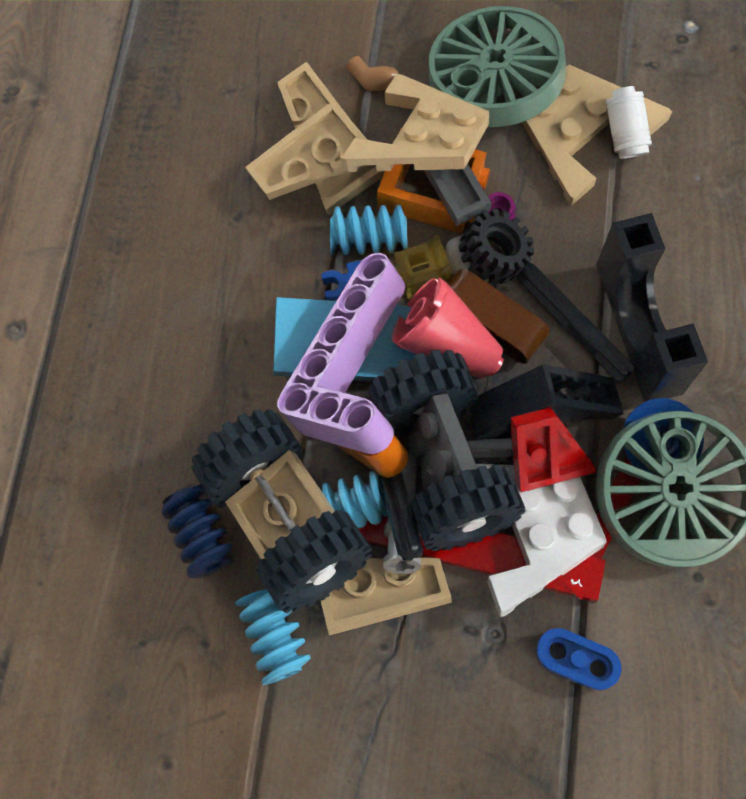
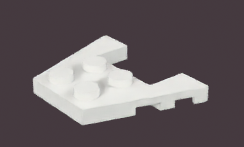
[476,464,607,617]

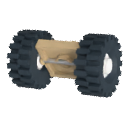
[191,409,372,613]

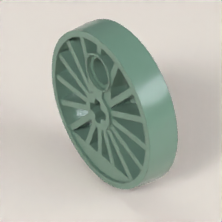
[429,6,566,127]
[595,411,746,568]

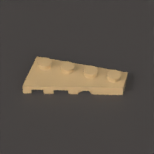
[277,62,385,215]

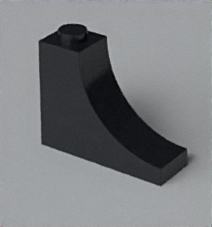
[469,364,624,439]

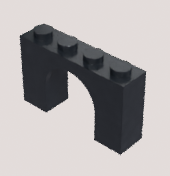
[596,213,708,402]

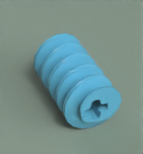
[330,205,407,255]
[322,470,388,528]
[235,589,311,685]

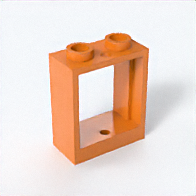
[377,128,490,234]

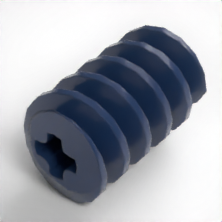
[161,484,234,579]

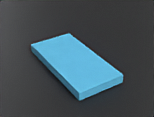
[273,297,416,382]

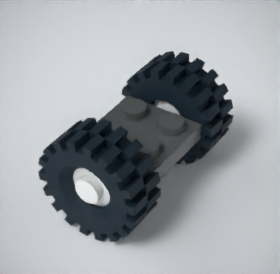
[368,350,526,551]

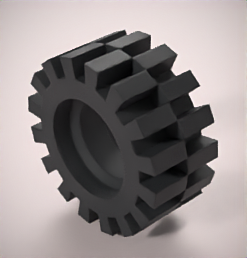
[459,209,534,285]

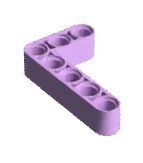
[277,253,405,454]

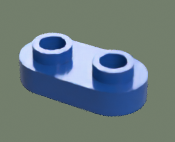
[535,628,622,691]

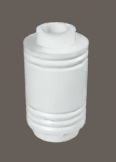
[606,86,652,159]

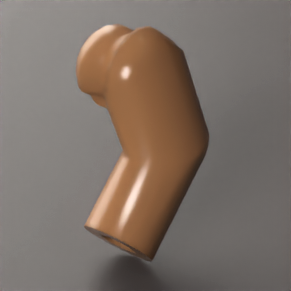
[346,56,399,92]

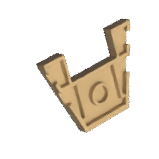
[521,65,672,206]
[341,74,489,172]

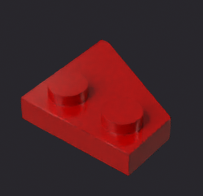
[511,407,596,493]

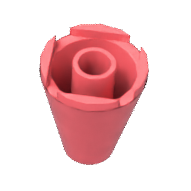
[391,277,504,379]

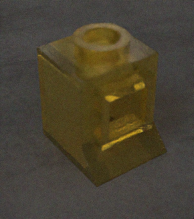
[393,234,451,299]

